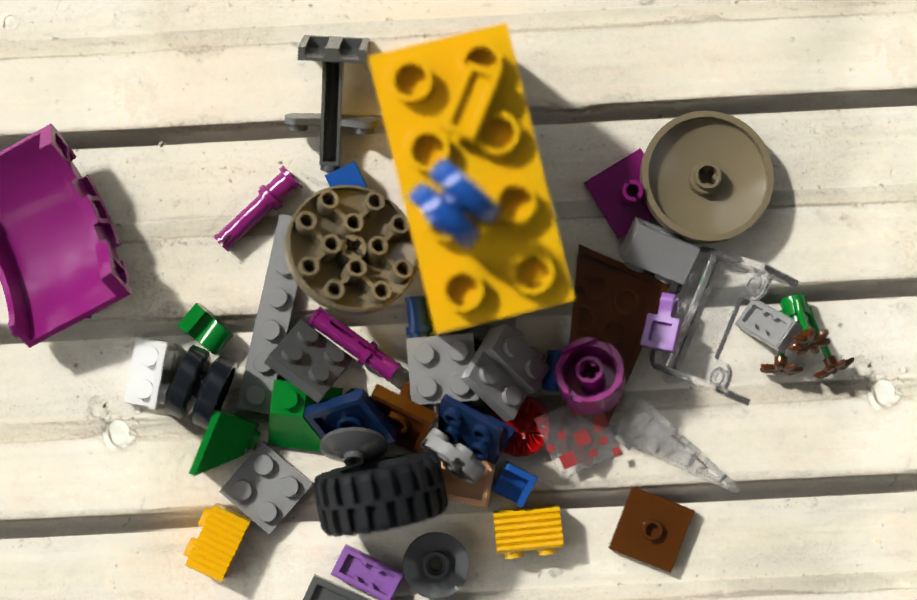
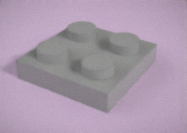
[406,333,478,405]
[219,441,313,535]

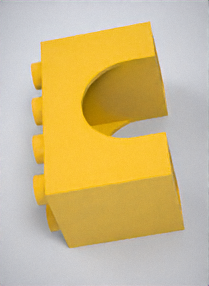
[368,23,575,336]

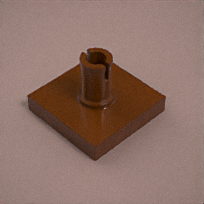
[370,382,438,453]

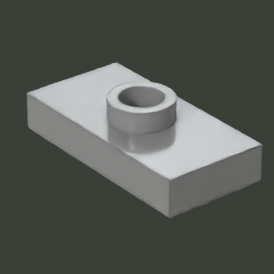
[735,297,803,354]

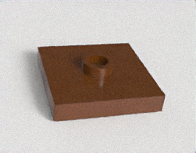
[608,486,695,573]

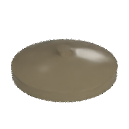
[640,110,774,244]

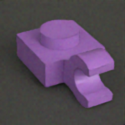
[640,292,682,354]

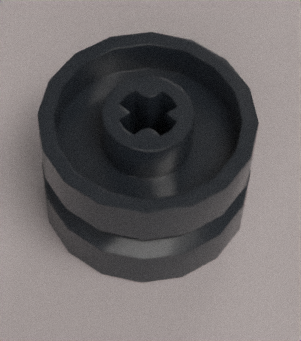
[164,345,237,429]

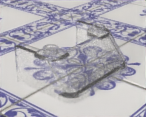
[650,246,799,406]

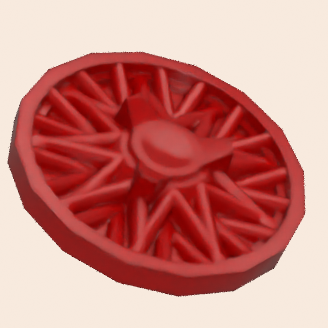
[491,396,551,457]

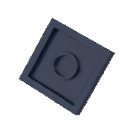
[304,388,397,444]

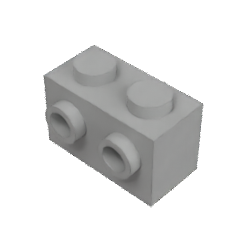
[619,216,700,285]

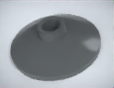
[320,427,388,466]
[403,532,469,599]

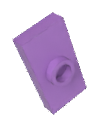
[330,544,404,600]

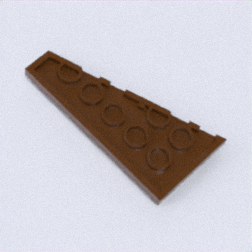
[558,244,670,467]

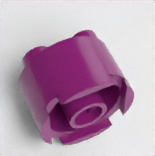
[555,337,626,415]

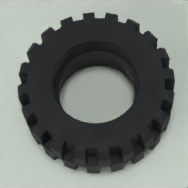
[313,452,448,537]

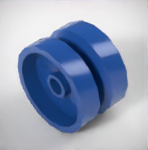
[408,158,502,250]

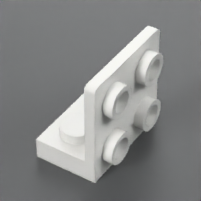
[124,337,180,411]

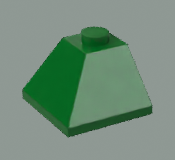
[268,379,343,452]
[189,408,261,476]

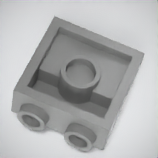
[460,324,550,421]

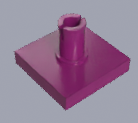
[583,148,654,239]

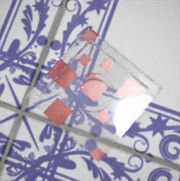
[534,404,622,480]

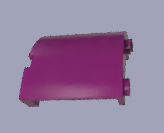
[0,123,131,348]

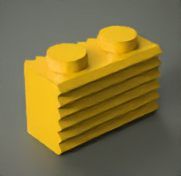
[183,503,252,583]
[493,505,564,559]

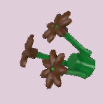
[760,294,855,379]

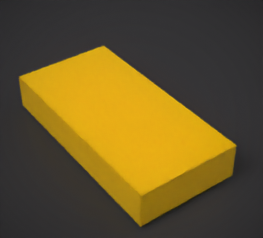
[441,61,502,143]

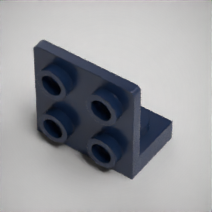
[438,394,516,465]

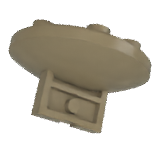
[285,185,418,315]

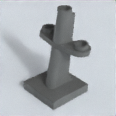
[285,35,378,172]

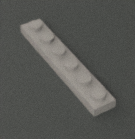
[237,213,298,414]

